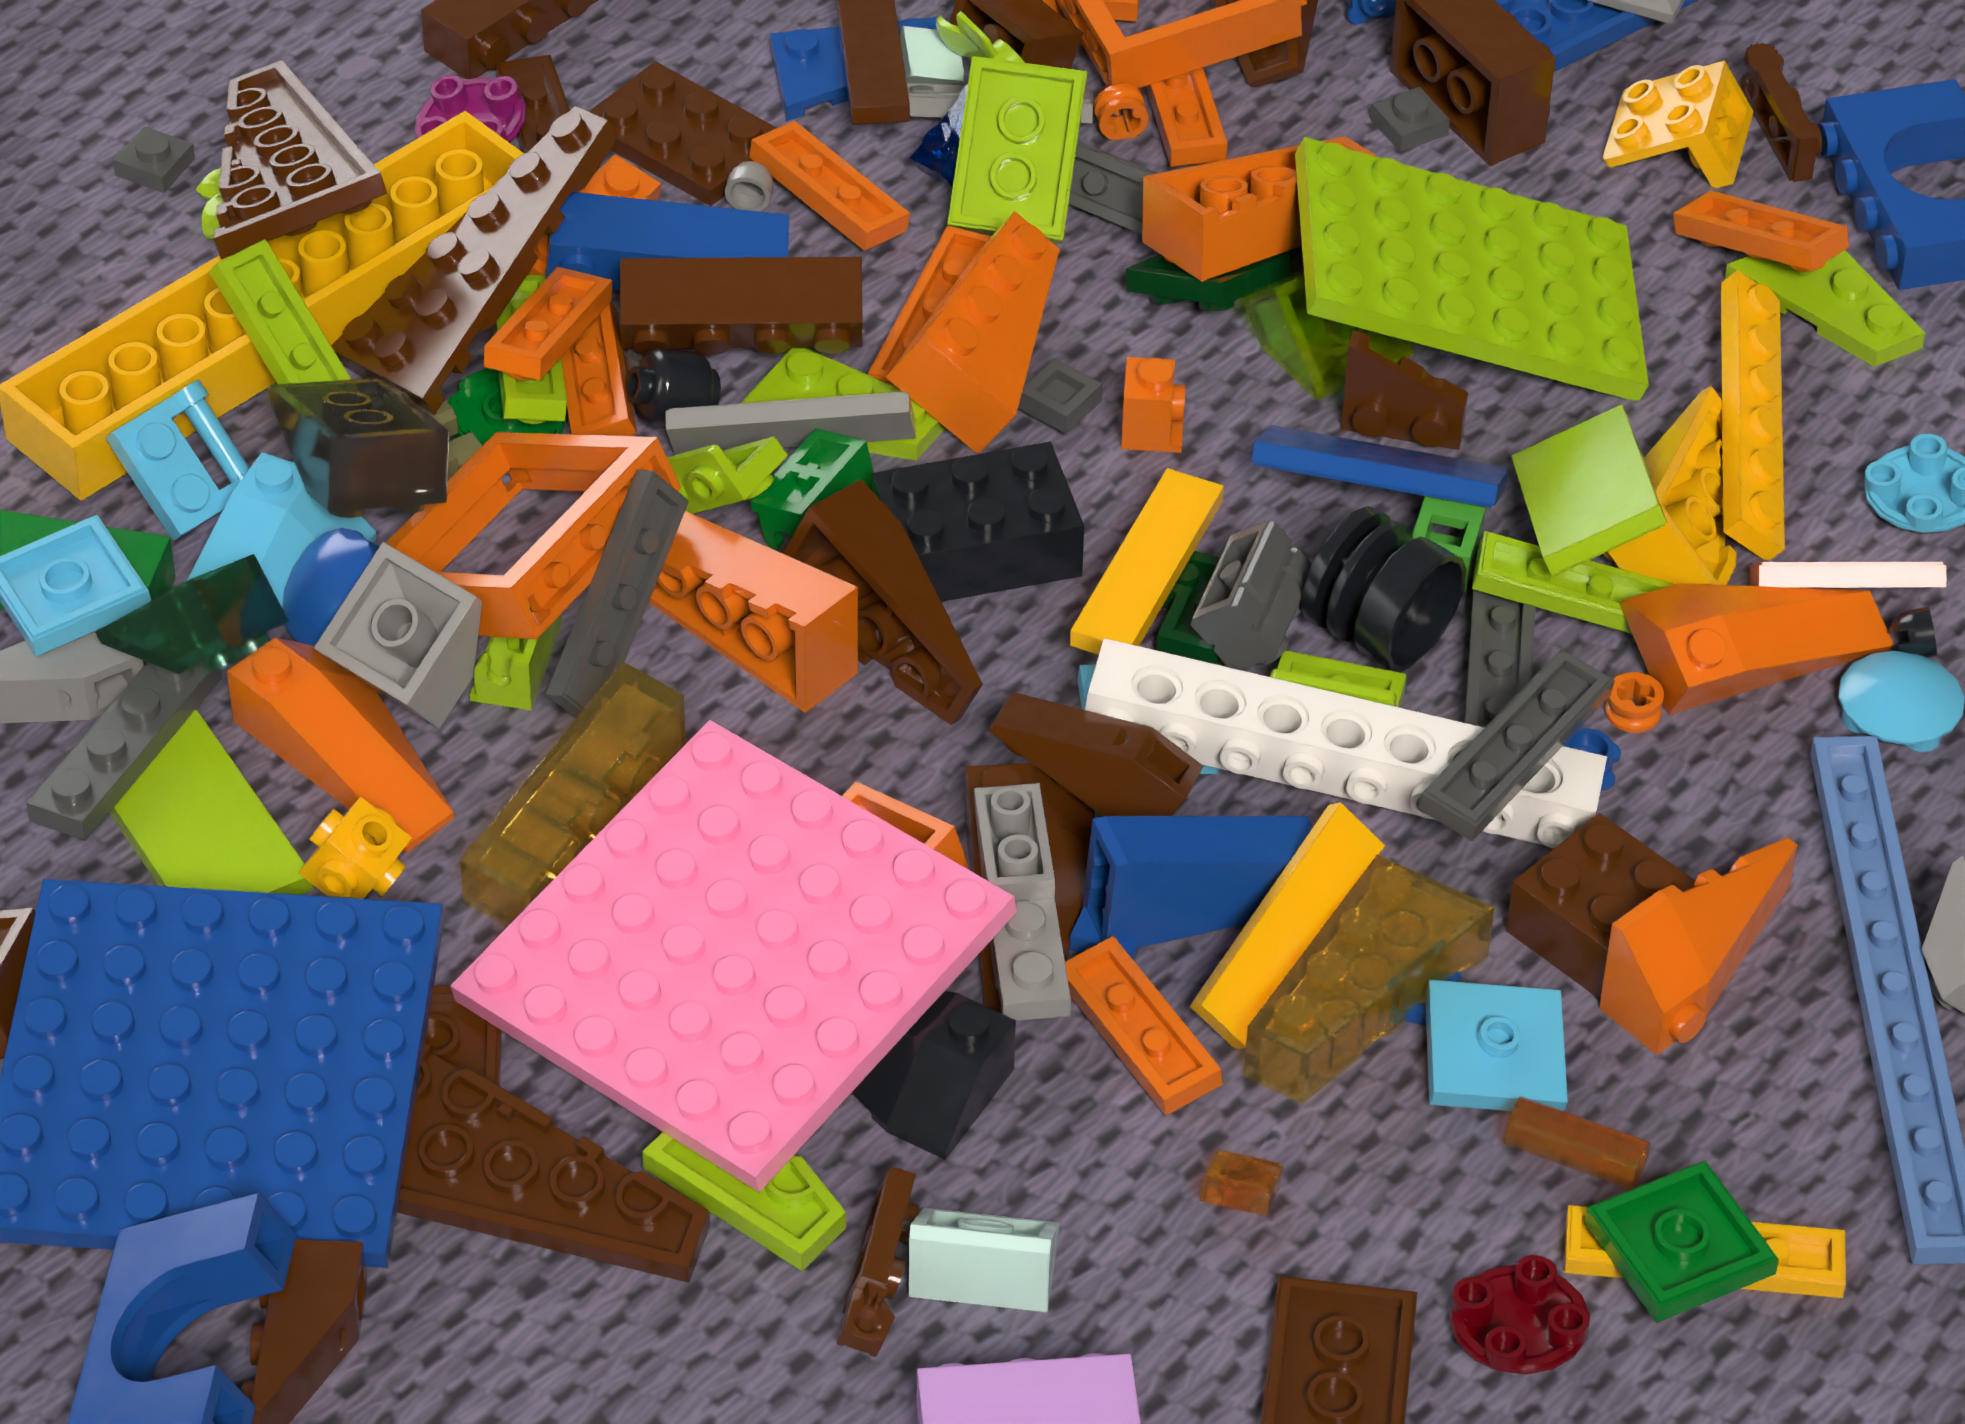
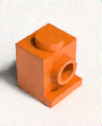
[1121,357,1186,453]

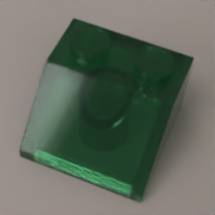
[95,554,289,675]

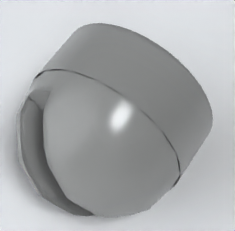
[725,161,773,211]

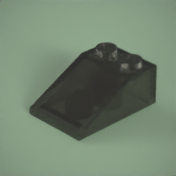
[268,377,449,518]

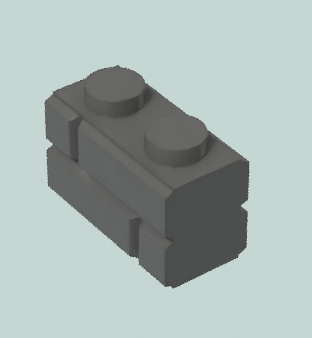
[1190,520,1312,670]

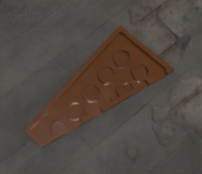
[214,60,388,259]
[331,106,619,414]
[397,1043,711,1283]

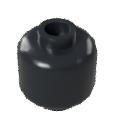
[626,348,721,427]

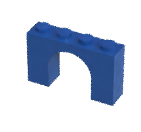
[1817,79,1965,290]
[68,1193,297,1424]

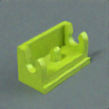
[470,607,563,711]

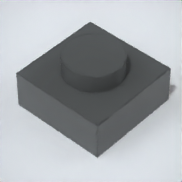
[1370,87,1450,152]
[113,126,195,193]
[1018,358,1103,434]

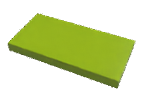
[1511,404,1667,575]
[109,709,314,895]

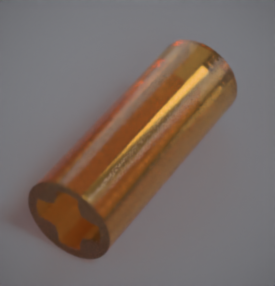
[1504,1096,1651,1190]

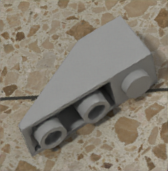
[0,621,144,723]

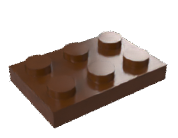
[589,61,777,206]

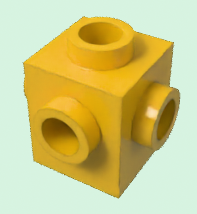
[298,796,412,899]

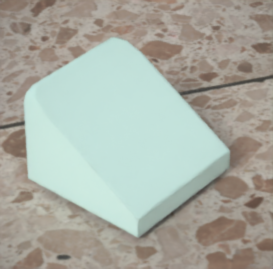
[900,26,964,84]

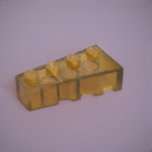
[460,661,686,927]
[1244,854,1494,1104]

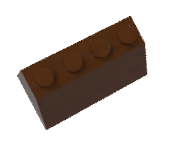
[620,257,863,355]

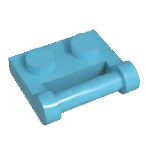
[105,380,250,541]

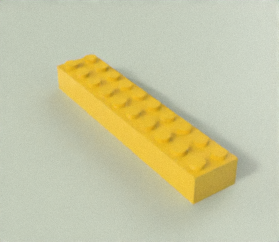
[0,111,524,501]

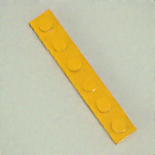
[1721,270,1785,561]

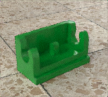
[750,428,874,551]

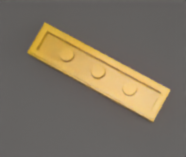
[1070,468,1224,655]
[1189,802,1385,1049]
[1564,1205,1846,1298]

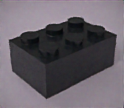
[872,441,1084,602]

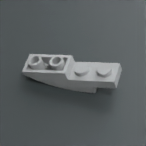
[974,783,1071,1021]

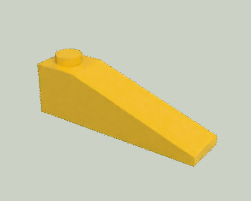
[1603,385,1737,585]

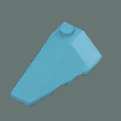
[147,453,377,671]

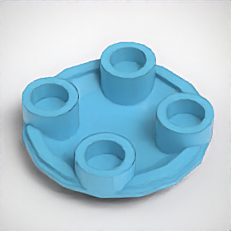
[1864,434,1965,533]
[1838,651,1965,752]

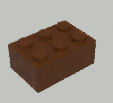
[1390,0,1555,166]

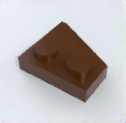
[1341,331,1468,450]

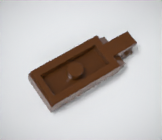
[836,1167,920,1357]

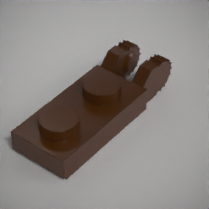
[1740,42,1822,182]

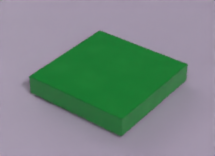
[1584,1160,1779,1323]

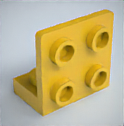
[1603,60,1754,188]

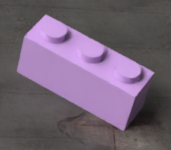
[917,1353,1141,1424]

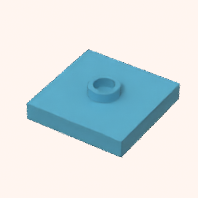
[0,515,152,657]
[1425,980,1568,1115]

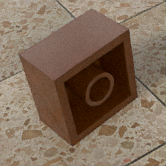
[1506,813,1696,999]

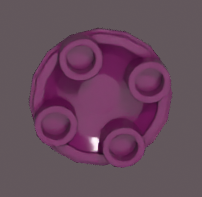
[415,75,526,143]

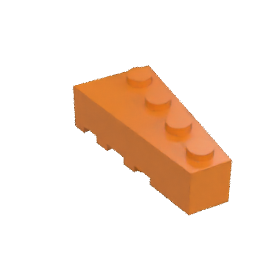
[885,211,1060,453]

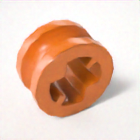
[1093,83,1149,140]
[1605,672,1665,733]

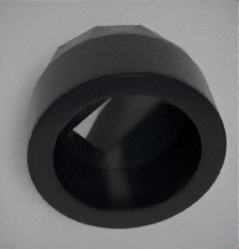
[1889,607,1937,658]

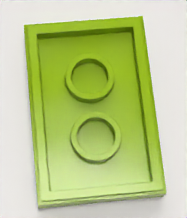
[947,56,1087,244]

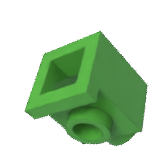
[1412,496,1486,593]

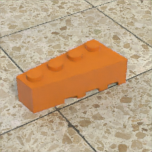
[1142,136,1376,282]
[648,511,858,713]

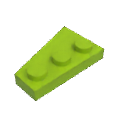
[1725,250,1926,367]
[740,348,945,461]
[642,1132,846,1271]

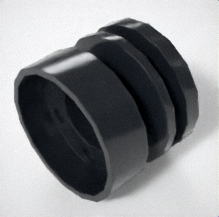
[1301,506,1466,672]

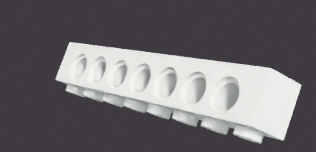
[1085,638,1607,849]

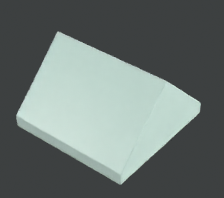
[909,1208,1060,1312]

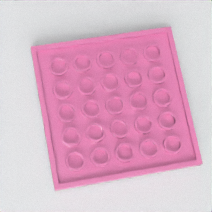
[450,720,1017,1193]

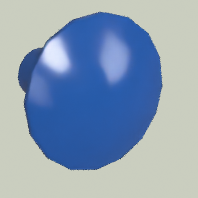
[282,528,379,646]

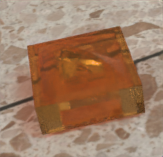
[1200,1150,1283,1216]

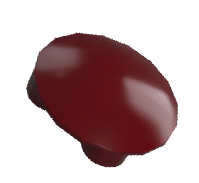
[1450,1255,1590,1375]

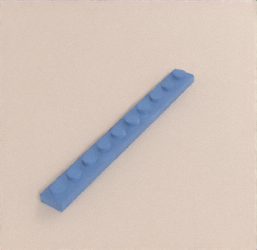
[1810,736,1965,1265]

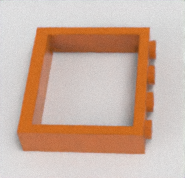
[1056,0,1307,88]
[386,432,681,639]

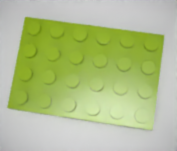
[1295,137,1649,400]

